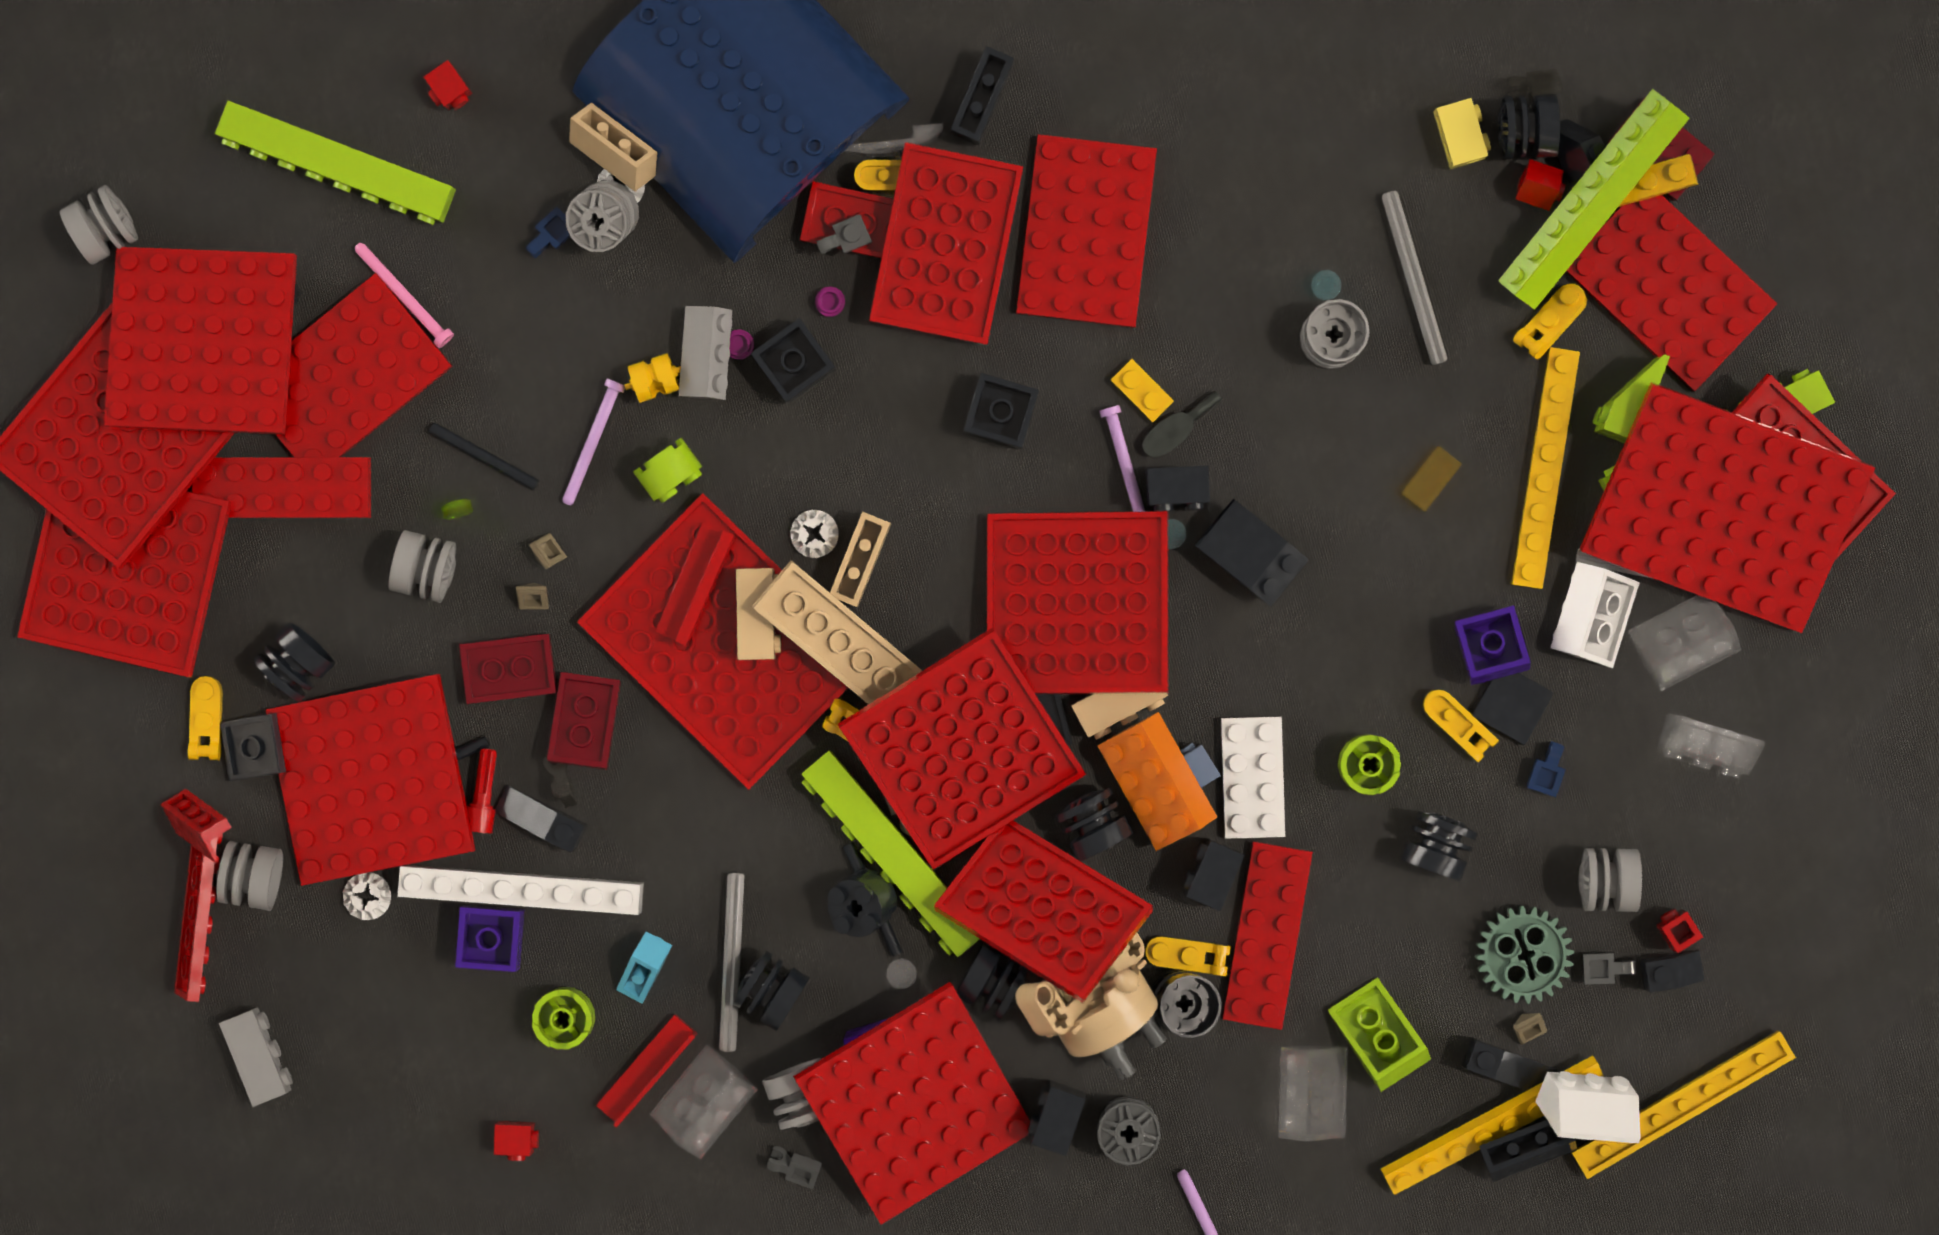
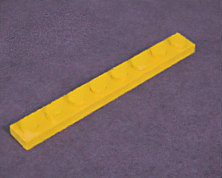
[1511,347,1580,589]
[1571,1031,1796,1179]
[1381,1056,1604,1195]

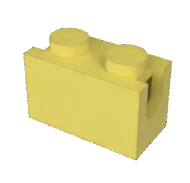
[1433,98,1491,169]

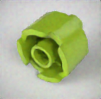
[633,437,702,503]
[1338,734,1401,795]
[532,987,596,1050]

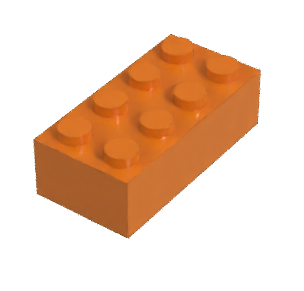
[1098,712,1217,851]

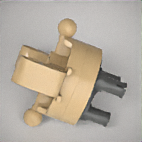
[1016,933,1167,1080]

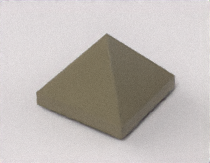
[529,533,567,569]
[516,583,549,609]
[1513,1013,1547,1045]

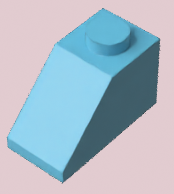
[616,932,672,1004]

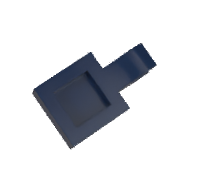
[526,207,570,259]
[1526,741,1566,797]

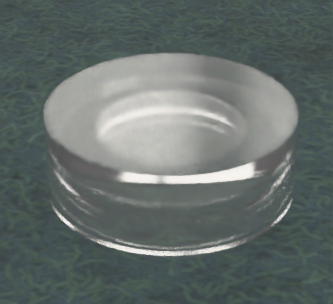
[886,958,917,989]

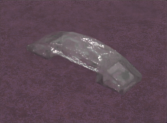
[843,123,943,157]

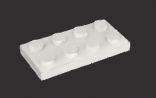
[1221,717,1285,839]

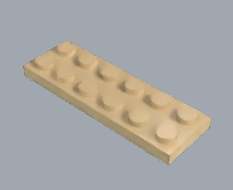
[752,560,922,704]

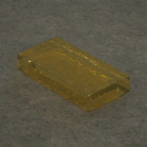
[1401,446,1462,512]

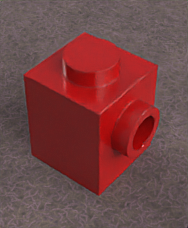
[424,60,473,110]
[1515,159,1565,211]
[1656,908,1703,953]
[494,1121,539,1161]

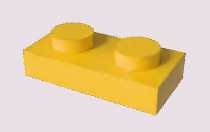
[1110,359,1174,423]

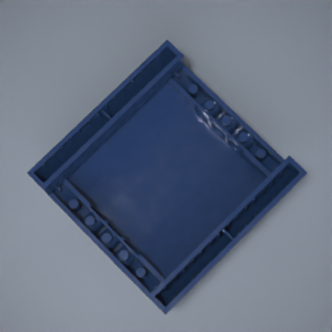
[573,0,910,264]

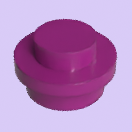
[815,287,845,317]
[729,329,754,360]

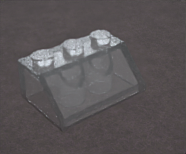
[1627,595,1742,691]
[1657,714,1766,779]
[650,1045,758,1159]
[1278,1046,1348,1142]

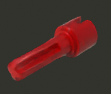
[467,748,497,834]

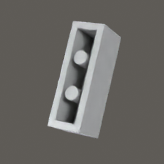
[679,306,732,400]
[219,1007,293,1107]

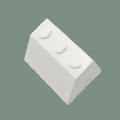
[1550,562,1640,668]
[1535,1071,1641,1144]

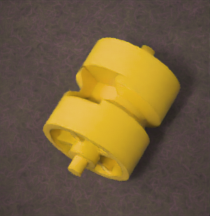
[624,353,681,403]

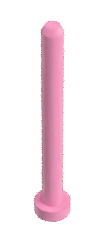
[355,243,454,348]

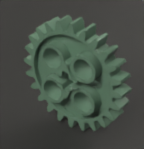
[1475,905,1574,1004]

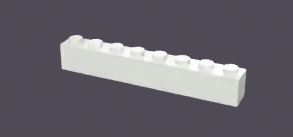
[397,865,644,915]

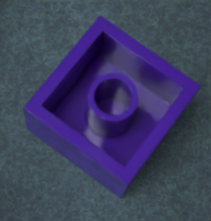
[1455,605,1531,686]
[455,905,525,972]

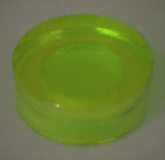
[441,499,473,520]

